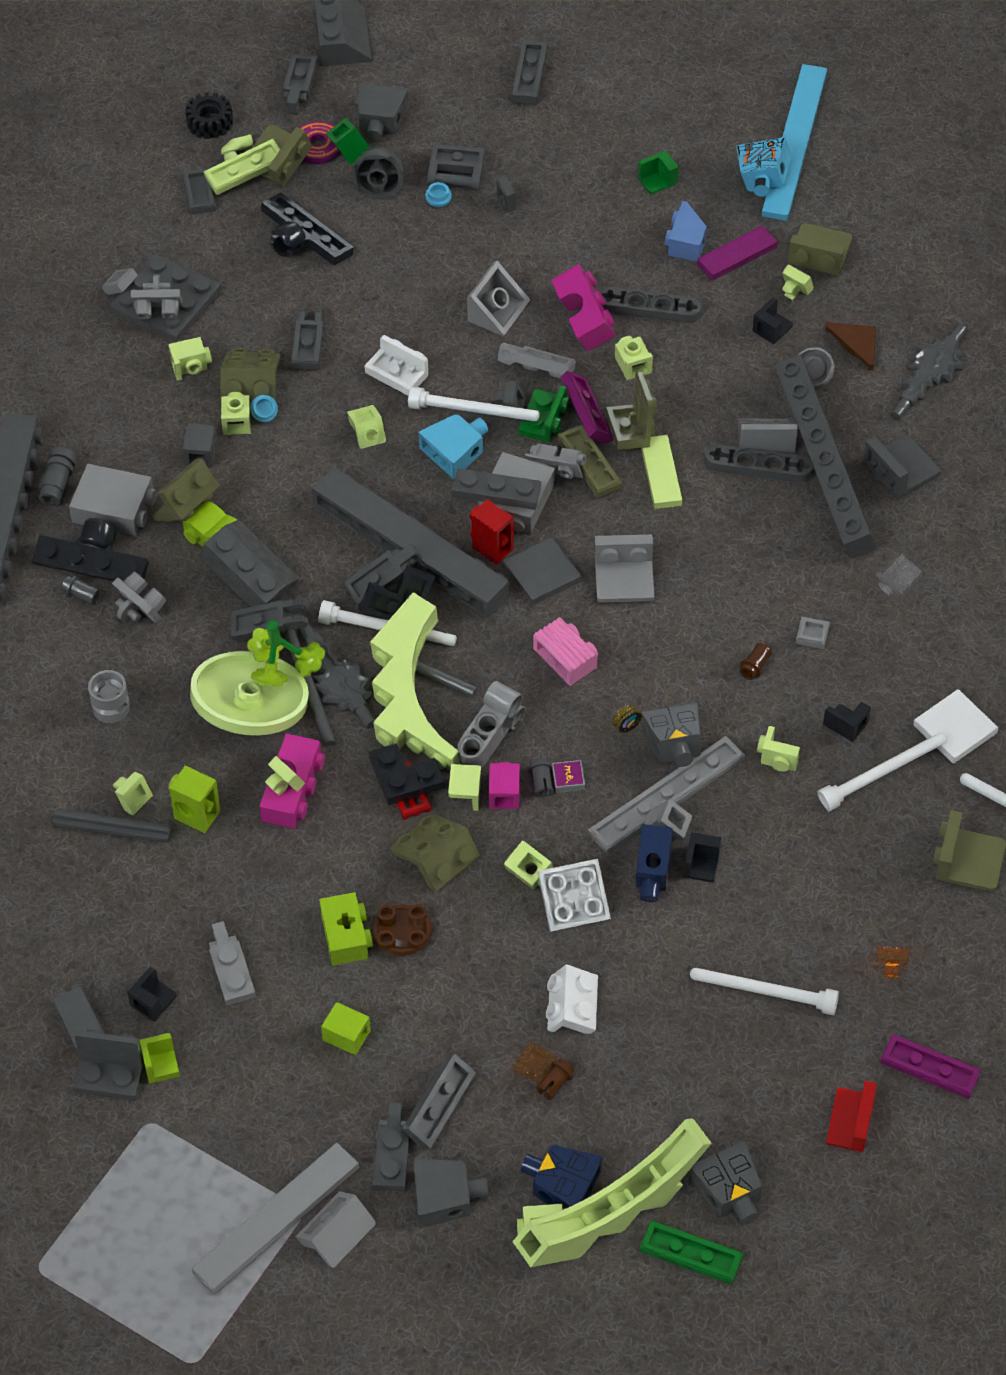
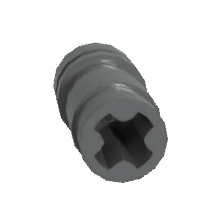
[38,447,77,506]

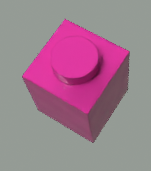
[489,762,520,809]

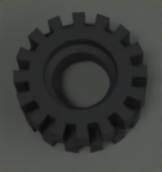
[185,92,233,139]

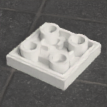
[913,689,998,764]
[537,859,611,932]

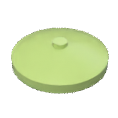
[190,651,309,735]

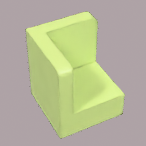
[448,764,481,811]

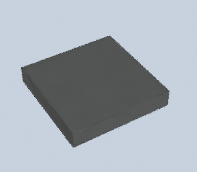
[503,537,582,605]

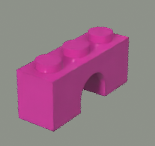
[551,264,616,351]
[259,734,325,829]

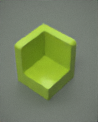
[321,1003,371,1055]
[139,1033,180,1084]

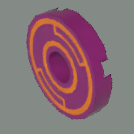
[299,121,341,164]

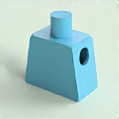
[419,415,488,479]

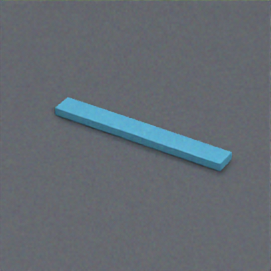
[762,64,827,221]

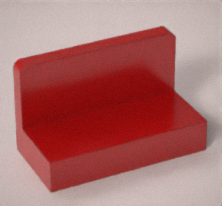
[826,1081,877,1152]

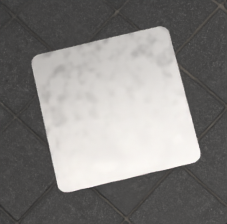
[39,1124,301,1363]

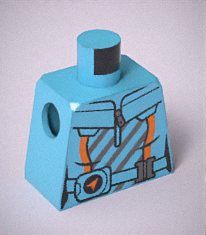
[737,137,791,197]

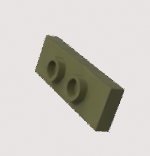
[558,425,622,499]

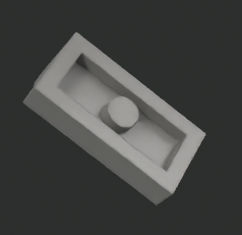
[295,1191,376,1268]

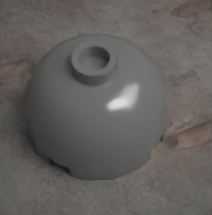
[352,147,405,200]

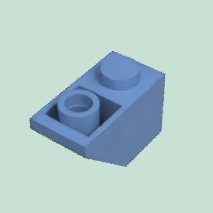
[665,201,707,262]

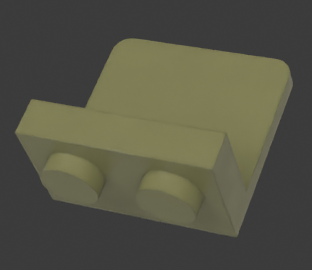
[252,125,312,187]
[788,223,852,276]
[220,348,281,401]
[605,371,657,450]
[152,458,220,522]
[933,810,1006,892]
[390,814,480,892]

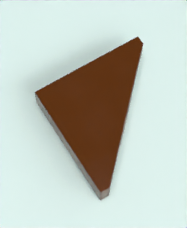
[825,322,876,370]

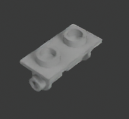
[525,443,586,479]

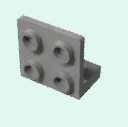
[595,534,654,603]

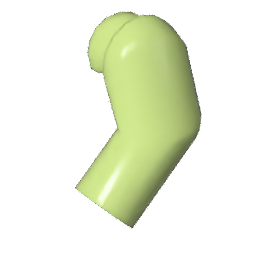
[221,134,254,161]

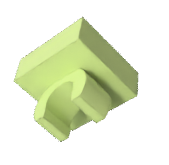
[782,264,814,300]
[265,756,305,796]
[113,772,153,815]

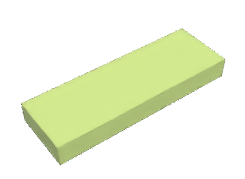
[204,139,280,195]
[641,435,682,509]

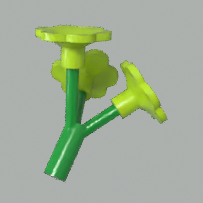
[247,620,325,687]

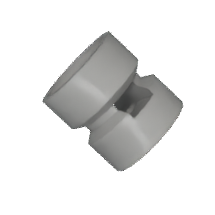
[88,670,130,723]

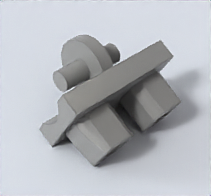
[131,275,182,319]
[112,571,167,623]

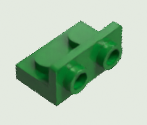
[518,386,570,443]

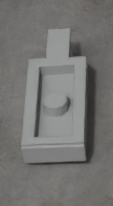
[497,342,576,378]
[209,921,256,1005]

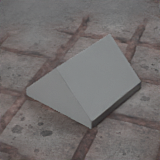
[467,261,530,336]
[738,418,798,453]

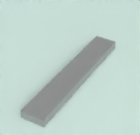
[588,736,745,854]
[192,1143,359,1294]

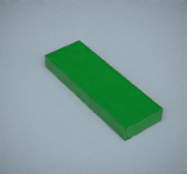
[639,1220,743,1285]

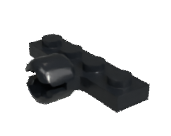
[261,192,354,265]
[31,518,149,582]

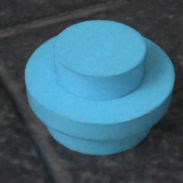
[425,182,452,207]
[250,395,278,423]

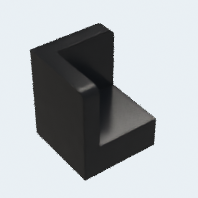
[752,297,793,344]
[823,702,871,742]
[684,832,721,882]
[127,966,177,1022]

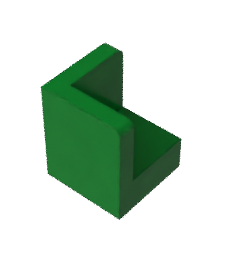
[326,118,370,165]
[638,150,679,194]

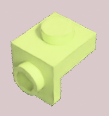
[757,726,800,772]

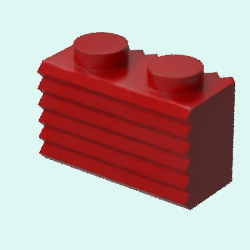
[469,499,514,564]

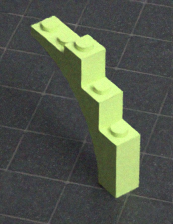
[370,592,460,770]
[513,1118,712,1267]

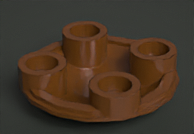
[371,904,433,956]

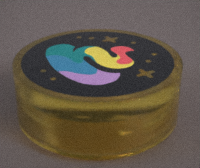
[612,705,642,734]

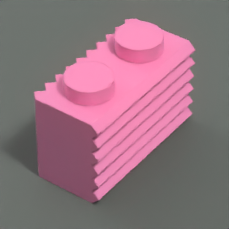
[533,617,598,686]

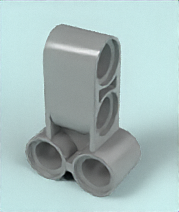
[458,681,526,768]

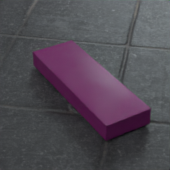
[697,226,778,281]
[561,371,613,444]
[880,1034,981,1099]

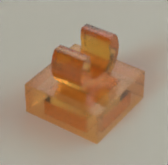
[875,946,909,979]

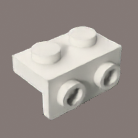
[364,335,428,396]
[546,964,598,1034]

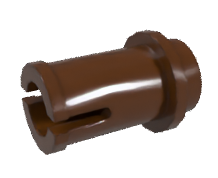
[739,643,772,680]
[536,1058,574,1100]

